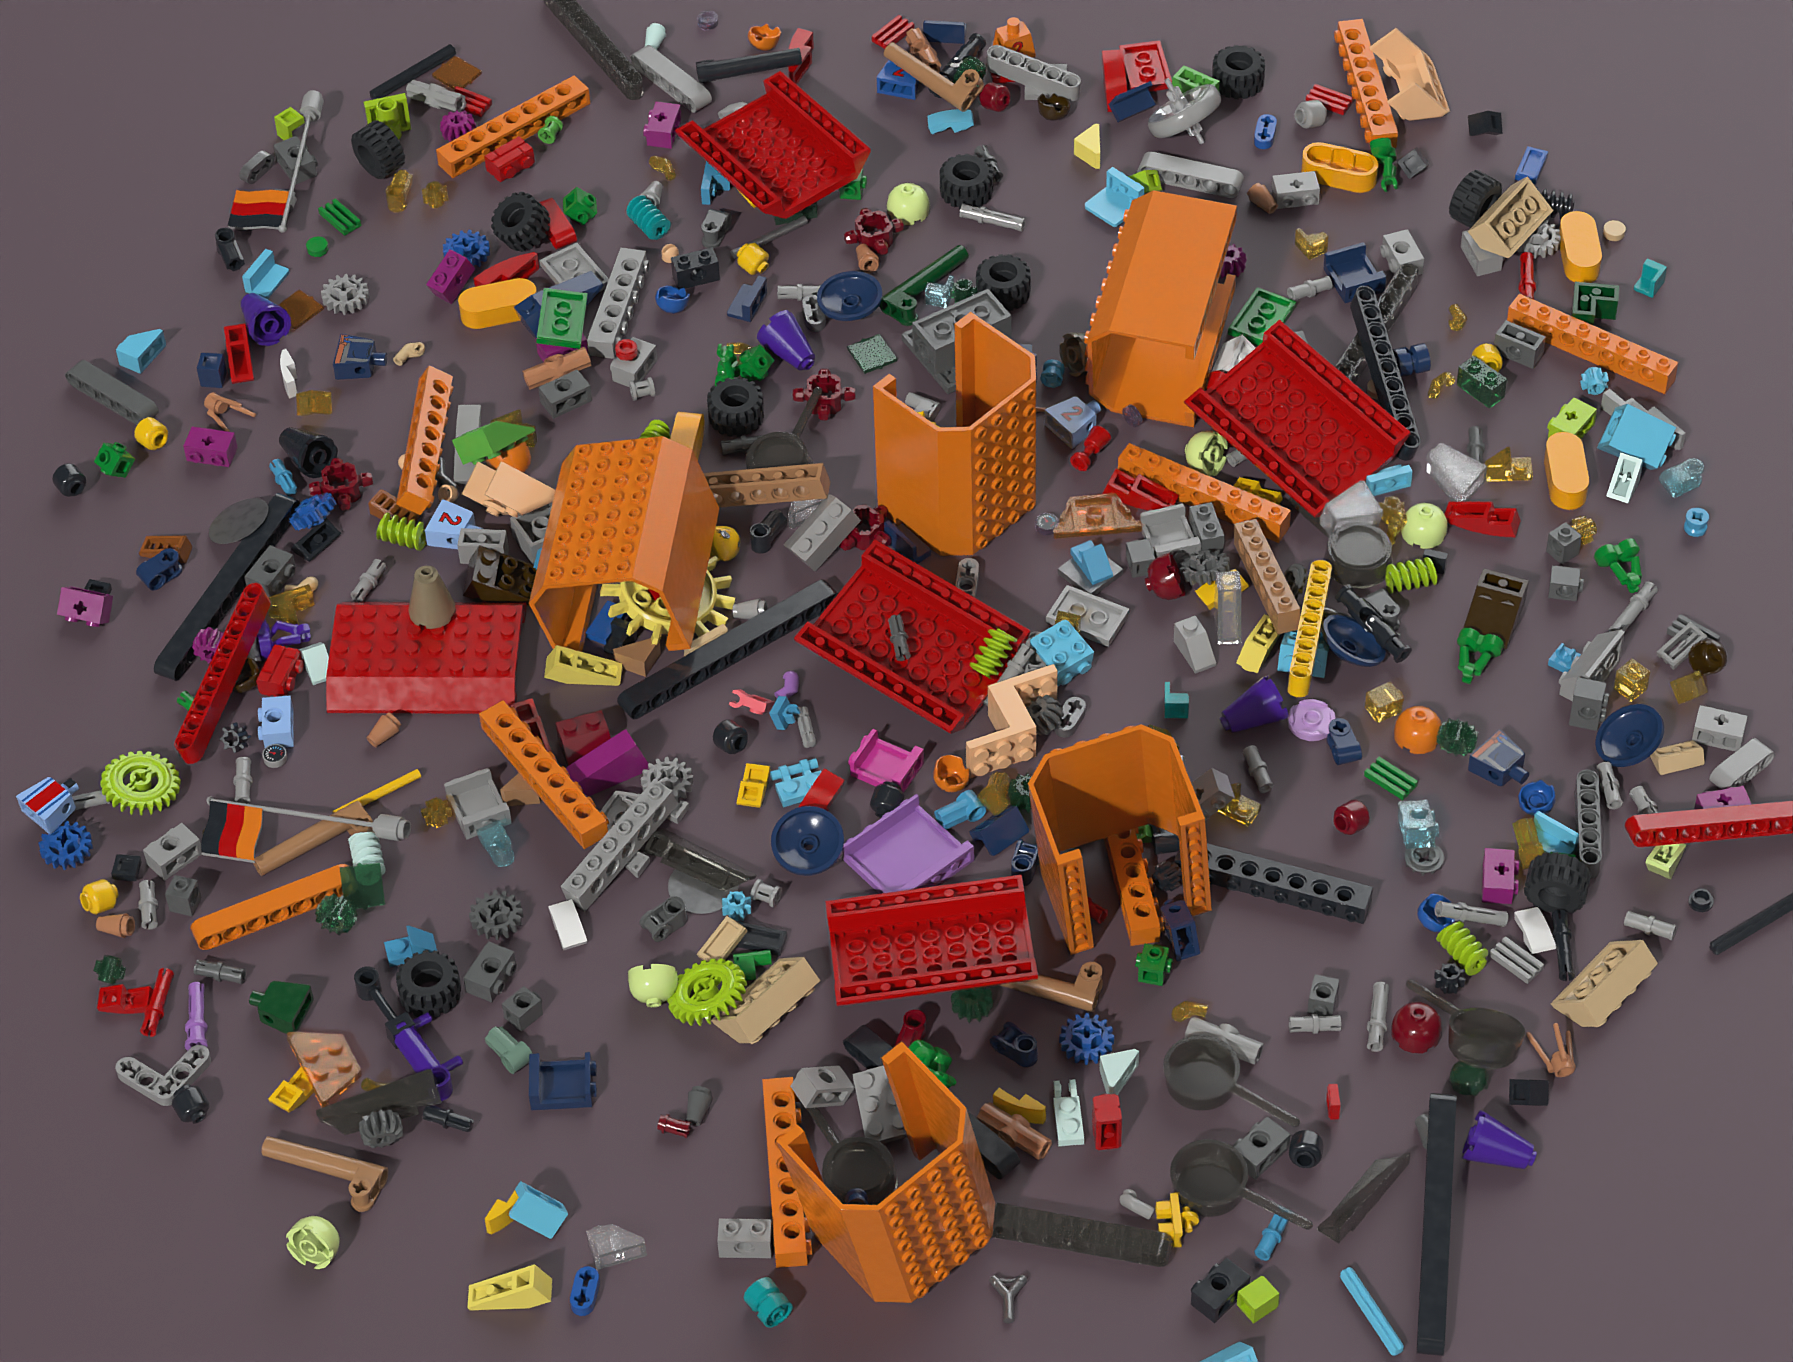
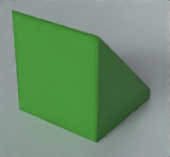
[1136,825,1152,843]

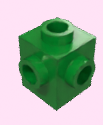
[839,168,867,200]
[563,187,597,225]
[734,345,774,382]
[94,442,135,478]
[1135,943,1173,986]

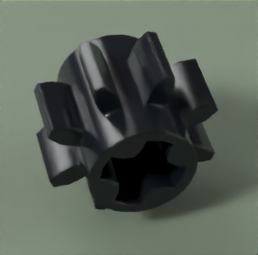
[219,722,251,753]
[1152,861,1182,892]
[1434,963,1465,994]

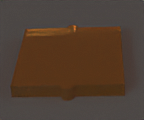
[432,56,482,89]
[278,290,324,330]

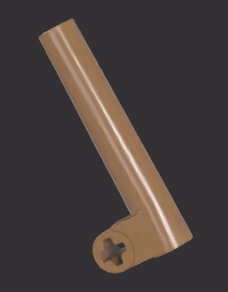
[884,42,984,112]
[253,800,373,876]
[1000,962,1103,1012]
[262,1136,388,1212]

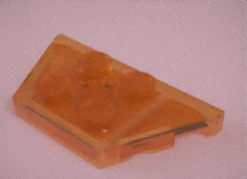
[1054,493,1142,539]
[287,1032,361,1108]

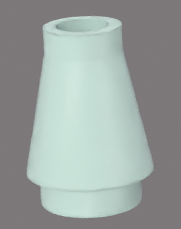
[645,23,666,50]

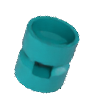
[743,1277,793,1328]

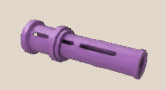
[185,982,208,1051]

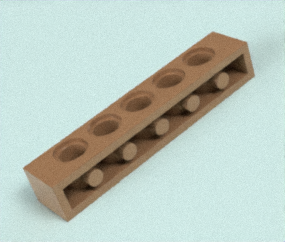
[703,463,831,507]
[1234,519,1300,634]

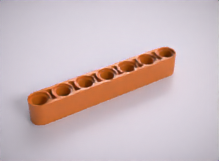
[190,864,358,950]

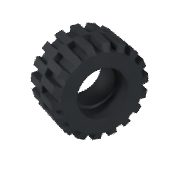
[1212,45,1265,99]
[351,120,405,179]
[940,154,993,209]
[1449,170,1502,228]
[491,192,551,252]
[976,254,1031,311]
[707,377,764,437]
[1524,852,1591,913]
[396,950,461,1018]

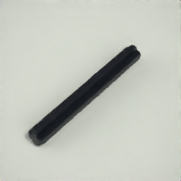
[369,44,456,100]
[1709,893,1793,955]

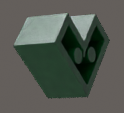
[1571,282,1619,325]

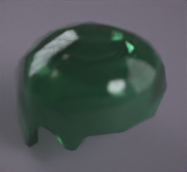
[1449,1058,1489,1096]

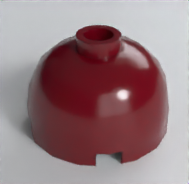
[1145,552,1186,600]
[1391,1002,1442,1053]

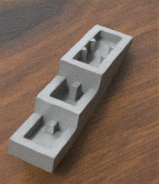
[1601,389,1685,450]
[454,405,481,485]

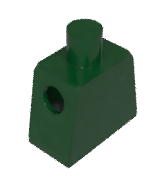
[249,981,314,1037]

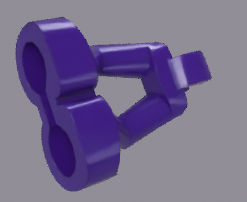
[256,619,311,661]

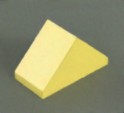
[1074,124,1100,169]

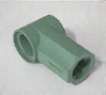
[485,1026,533,1074]

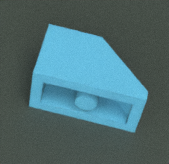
[116,329,166,374]

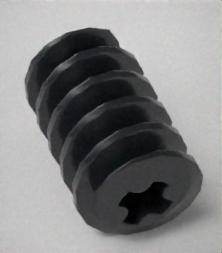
[1536,187,1575,219]

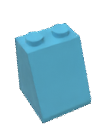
[1597,404,1676,470]

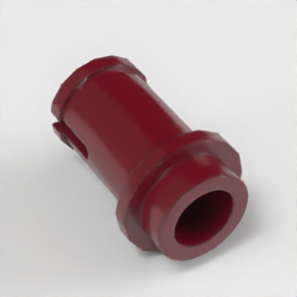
[657,1114,691,1138]

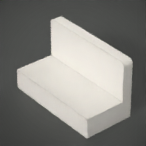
[1212,335,1255,372]

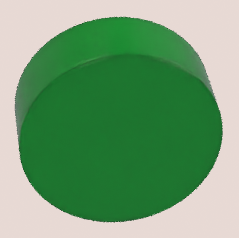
[306,236,329,257]

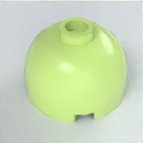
[887,183,930,225]
[1185,431,1228,476]
[1401,503,1448,549]
[628,964,678,1007]
[286,1216,340,1269]

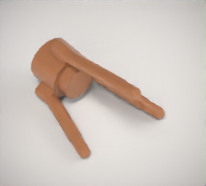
[204,392,256,432]
[1526,1023,1576,1077]

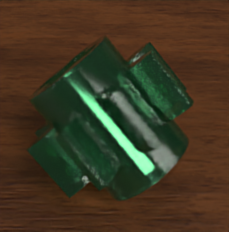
[950,279,977,303]
[93,955,126,984]

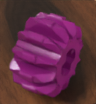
[440,110,476,142]
[1220,244,1247,279]
[192,627,224,665]

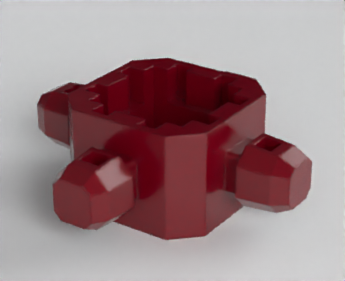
[844,208,904,255]
[793,368,856,420]
[309,458,373,511]
[839,504,891,551]

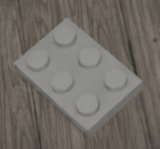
[540,243,609,293]
[1046,585,1130,647]
[852,1065,907,1148]

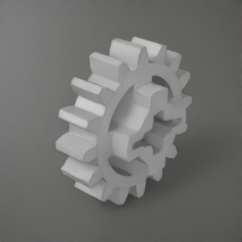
[1518,220,1561,259]
[321,274,369,315]
[641,757,693,803]

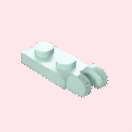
[1053,1079,1084,1146]

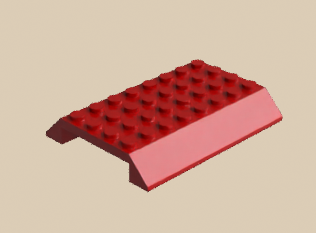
[675,71,871,219]
[1184,319,1411,518]
[794,539,1031,734]
[326,602,527,714]
[825,875,1038,1007]

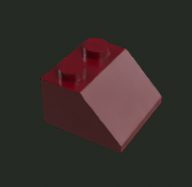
[556,710,611,766]

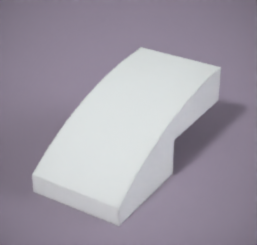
[280,349,298,399]
[548,899,587,950]
[1514,907,1556,954]

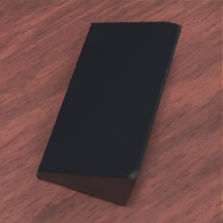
[291,518,342,562]

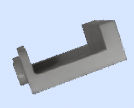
[1140,504,1201,563]
[444,768,512,840]

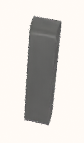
[65,360,159,425]
[1574,769,1602,879]

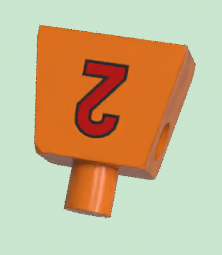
[993,17,1036,58]

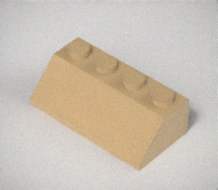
[1468,177,1553,258]
[1551,940,1658,1027]
[711,957,820,1044]

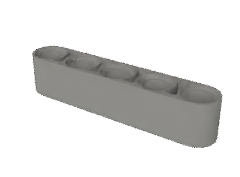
[630,45,712,113]
[987,45,1081,102]
[1137,152,1244,198]

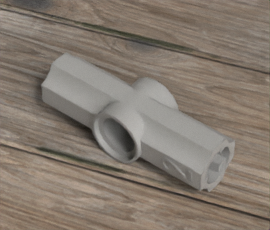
[406,80,466,112]
[1185,1017,1264,1065]

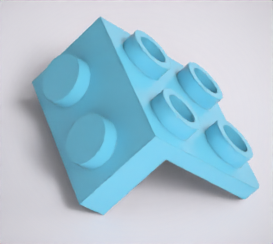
[1085,167,1144,227]
[1030,620,1094,686]
[1277,630,1330,678]

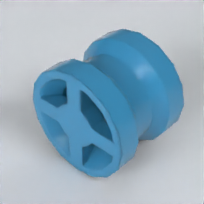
[1040,359,1065,388]
[1684,508,1709,537]

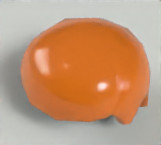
[748,24,781,51]
[933,755,969,793]

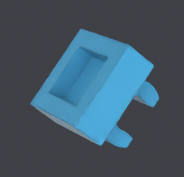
[1548,643,1581,672]
[769,696,800,730]

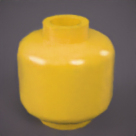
[737,243,769,275]
[1471,343,1503,377]
[134,417,168,450]
[80,879,119,915]

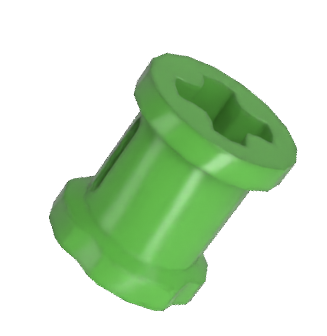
[537,116,563,144]

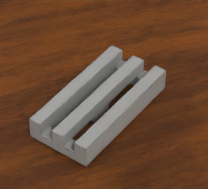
[1657,621,1708,670]
[1489,936,1544,984]

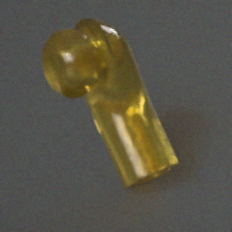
[1448,304,1467,331]

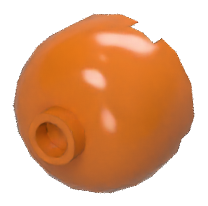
[485,441,531,473]
[1394,706,1442,754]

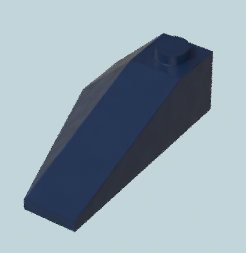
[514,271,604,339]

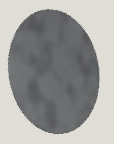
[209,498,268,544]
[668,857,739,914]

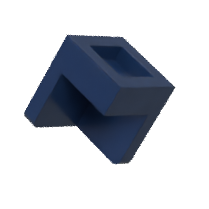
[197,353,227,388]

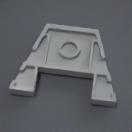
[600,791,690,878]

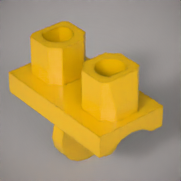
[1155,1193,1199,1247]

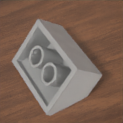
[784,494,861,571]
[1559,630,1625,701]

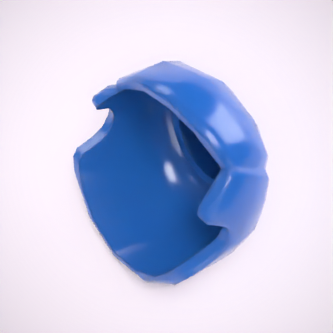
[655,285,690,314]
[1518,780,1556,816]
[1417,893,1455,932]

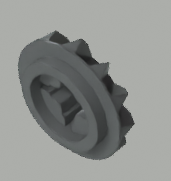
[1283,564,1308,599]
[1404,841,1444,876]

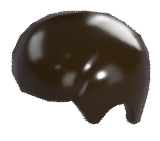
[1037,93,1070,120]
[1688,639,1727,676]
[232,657,260,693]

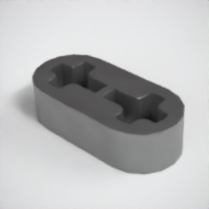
[239,151,274,184]
[802,295,826,332]
[1054,697,1086,738]

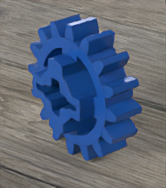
[443,230,490,267]
[289,493,336,531]
[39,821,93,870]
[1059,1013,1114,1065]

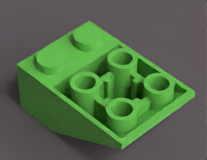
[452,421,535,465]

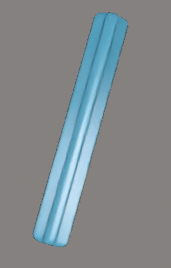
[1340,1267,1404,1356]

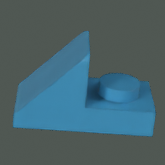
[701,161,730,205]
[1070,540,1113,585]
[384,926,437,967]

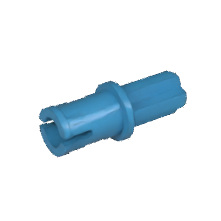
[269,459,297,495]
[1254,1211,1289,1261]

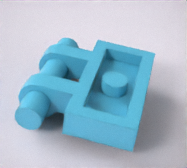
[770,758,821,807]

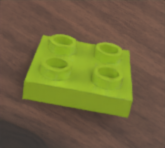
[364,93,411,140]

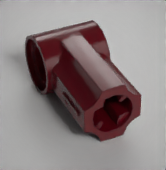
[894,1009,926,1048]

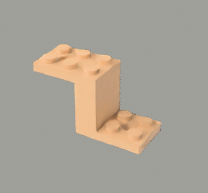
[966,664,1058,779]

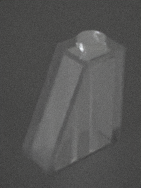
[1426,443,1487,502]
[1320,480,1383,536]
[1214,571,1241,644]

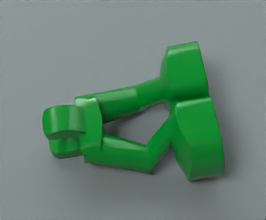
[1370,138,1399,192]
[715,344,740,386]
[1594,538,1642,593]
[1457,628,1504,684]
[909,1040,957,1088]

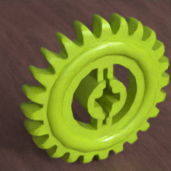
[100,751,181,816]
[667,958,747,1026]

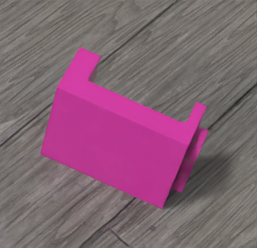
[848,729,924,793]

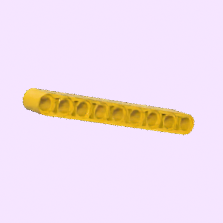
[1287,560,1332,697]

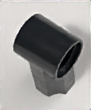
[215,227,245,271]
[750,509,787,554]
[1150,824,1180,855]

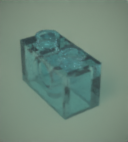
[1398,800,1439,849]

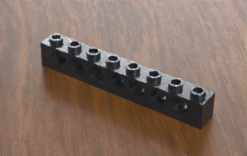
[1175,843,1373,924]

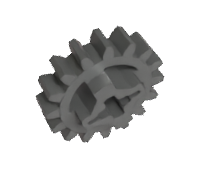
[1180,549,1231,586]
[469,890,523,940]

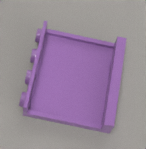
[843,794,974,894]

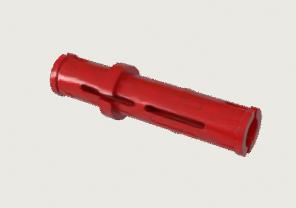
[1518,252,1536,300]
[140,968,174,1037]

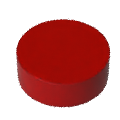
[615,339,638,361]

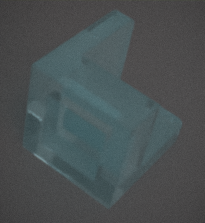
[925,275,955,308]

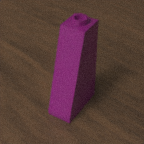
[566,729,649,797]

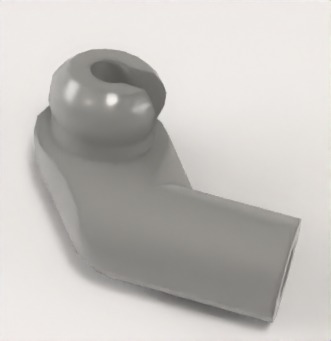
[1119,1189,1154,1220]

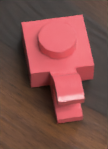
[729,689,775,715]

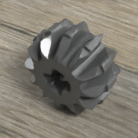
[1026,695,1064,736]
[359,1109,403,1148]

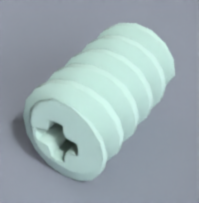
[348,832,386,885]

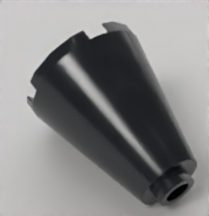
[279,427,338,479]

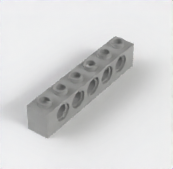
[587,248,650,359]
[561,779,678,912]

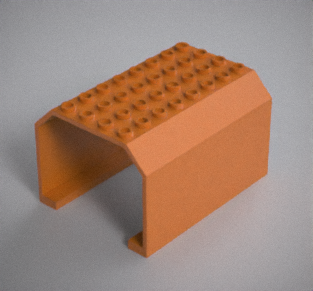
[1084,190,1237,428]
[873,312,1036,556]
[529,436,719,652]
[1028,724,1212,955]
[777,1041,995,1303]

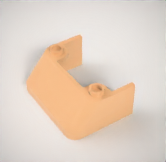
[1370,28,1450,121]
[462,461,556,518]

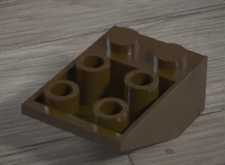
[463,545,537,606]
[1464,568,1529,649]

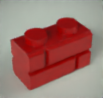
[484,136,535,182]
[256,644,304,697]
[1092,1094,1122,1150]

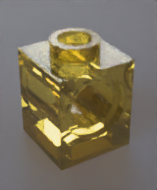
[1614,658,1650,702]
[1365,681,1404,723]

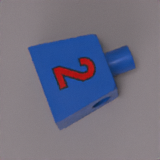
[877,60,919,100]

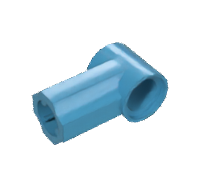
[934,790,987,830]

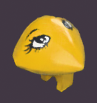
[709,526,740,561]

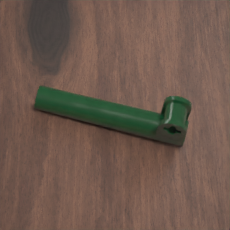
[879,245,969,326]

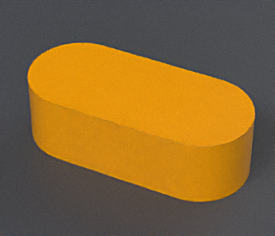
[1301,142,1378,193]
[1559,211,1602,283]
[458,278,537,329]
[670,412,705,461]
[1544,432,1589,510]

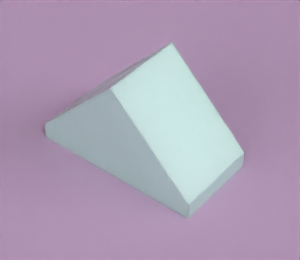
[1607,453,1643,503]
[298,642,329,685]
[1100,1049,1139,1095]

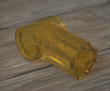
[385,170,413,212]
[977,771,1011,816]
[1512,818,1544,870]

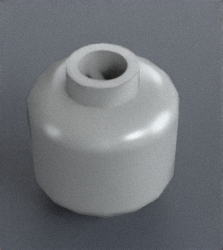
[1294,100,1327,129]

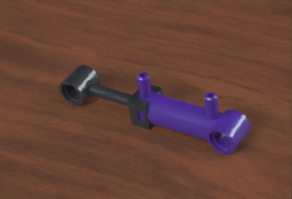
[354,966,463,1101]

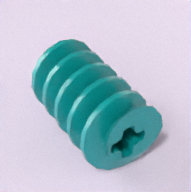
[626,195,671,240]

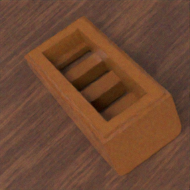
[368,489,420,524]
[139,536,192,563]

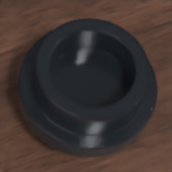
[1688,889,1714,912]

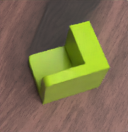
[274,107,305,140]
[1128,170,1162,194]
[1237,1276,1279,1324]

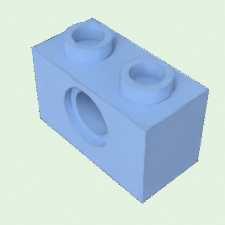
[258,696,294,748]

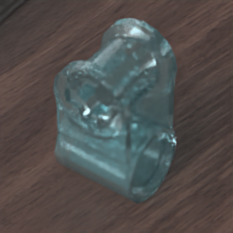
[1658,458,1704,498]
[476,820,515,867]

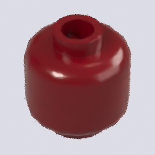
[979,82,1010,112]
[1333,800,1370,835]

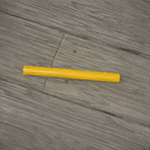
[332,769,421,814]

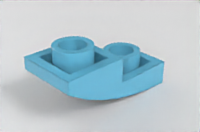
[927,109,974,134]

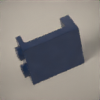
[1323,242,1386,303]
[529,1052,597,1110]

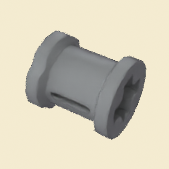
[629,377,655,401]
[750,879,782,908]

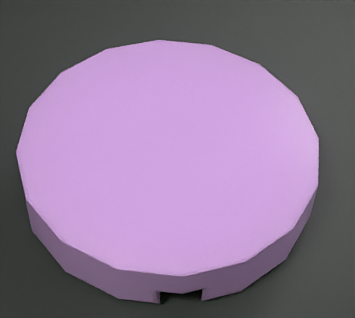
[1288,699,1335,741]

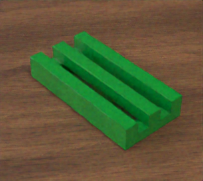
[318,198,362,236]
[1364,757,1418,801]

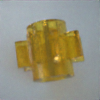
[422,181,449,208]
[1377,496,1406,524]
[1571,516,1597,545]
[421,797,452,828]

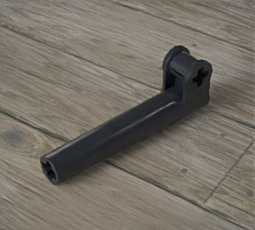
[696,48,802,83]

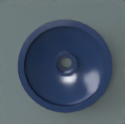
[817,271,883,321]
[1321,615,1386,667]
[1595,704,1664,767]
[771,806,844,876]

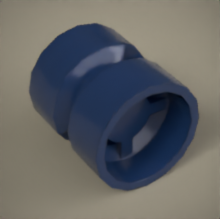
[1393,343,1431,377]

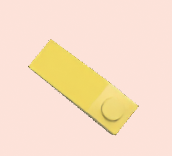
[1236,614,1280,673]
[544,645,622,686]
[467,1264,552,1310]

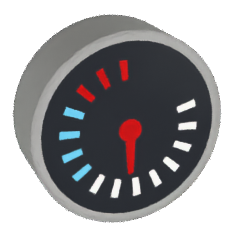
[262,744,287,768]

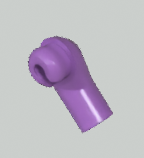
[774,671,799,699]

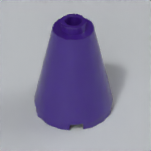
[241,293,291,346]
[757,310,815,371]
[1219,675,1289,733]
[1461,1110,1537,1169]

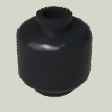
[52,463,86,497]
[713,720,748,754]
[870,781,904,818]
[171,1084,210,1124]
[1289,1130,1324,1168]

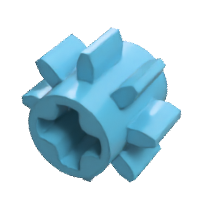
[1580,367,1609,395]
[722,891,752,921]

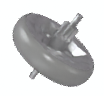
[1148,78,1221,144]

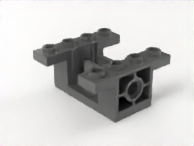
[902,289,1012,394]

